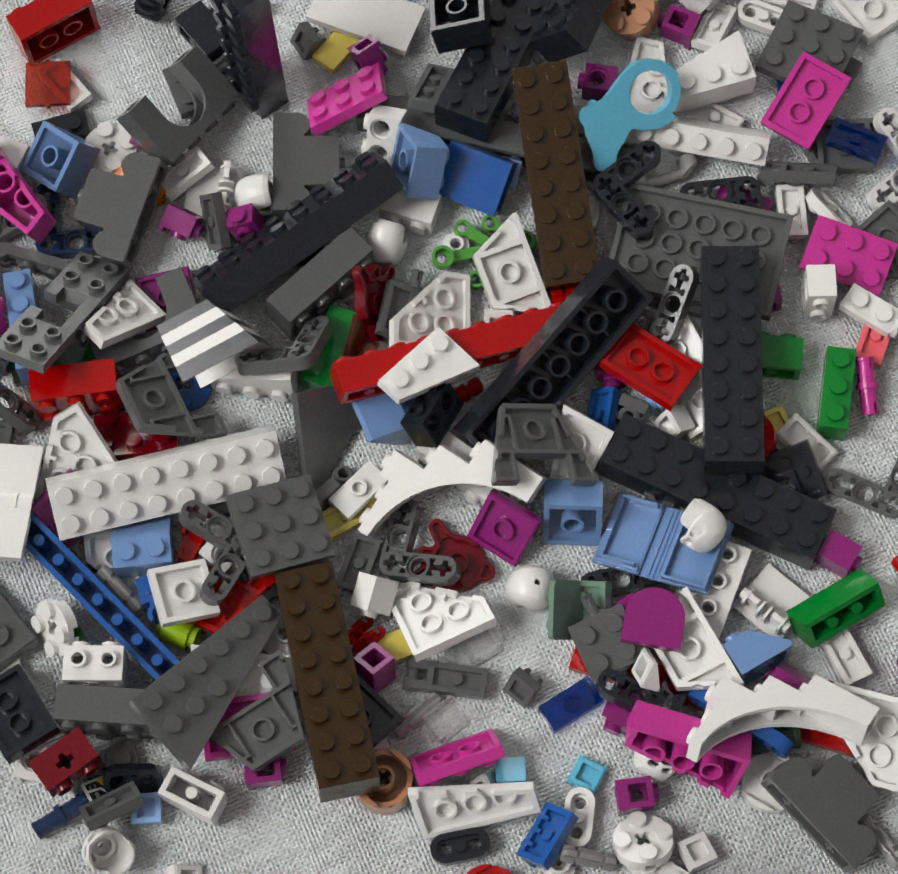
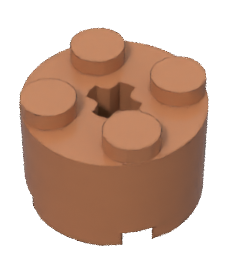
[603,0,661,41]
[357,748,415,816]

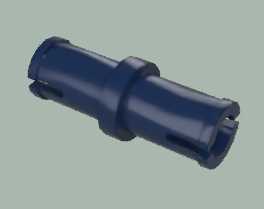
[31,791,89,839]

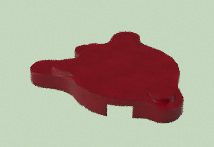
[352,263,396,342]
[414,519,495,593]

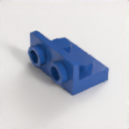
[516,802,579,870]

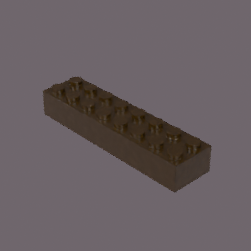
[511,60,598,293]
[274,561,380,803]

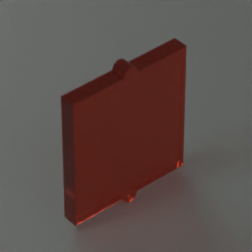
[25,59,71,109]
[343,314,379,357]

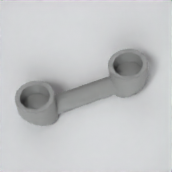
[626,153,699,188]

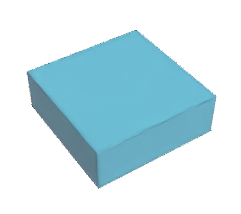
[567,755,607,795]
[495,756,526,783]

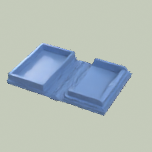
[592,493,734,595]

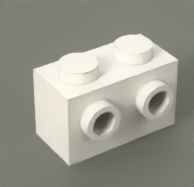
[62,641,128,688]
[158,766,229,826]

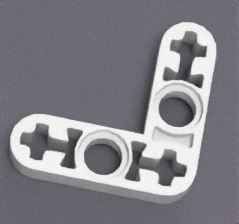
[867,107,898,210]

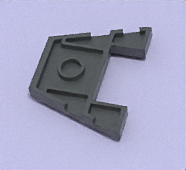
[115,352,228,439]
[491,403,599,486]
[210,649,305,773]

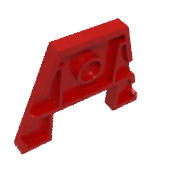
[177,526,275,634]

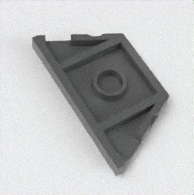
[799,117,892,174]

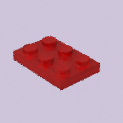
[598,323,702,412]

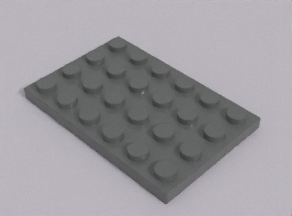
[609,183,793,321]

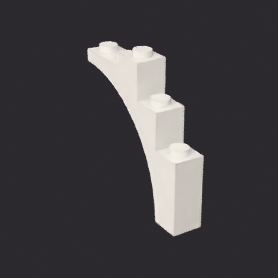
[358,439,547,536]
[686,674,880,763]

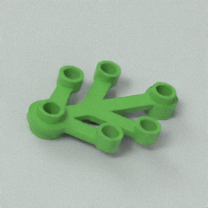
[431,215,537,290]

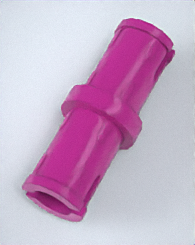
[855,356,880,416]

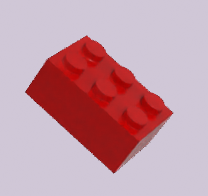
[5,0,101,67]
[28,358,125,423]

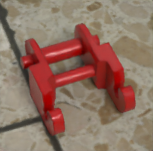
[348,616,386,654]

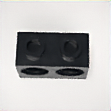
[400,383,464,447]

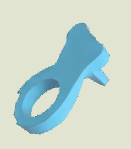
[577,58,681,172]

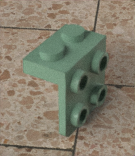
[546,580,612,640]

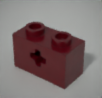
[28,727,103,797]

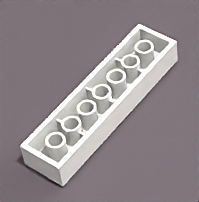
[45,425,287,541]

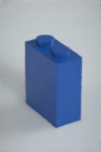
[439,140,518,217]

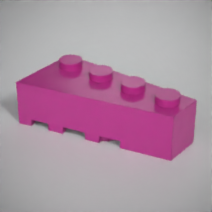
[0,147,57,244]
[624,700,752,799]

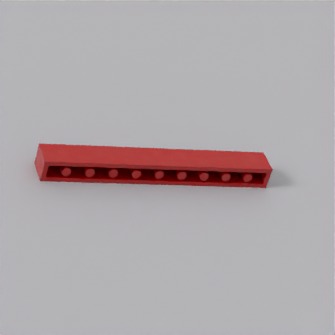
[330,301,563,405]

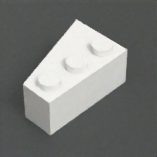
[667,30,756,114]
[210,369,301,402]

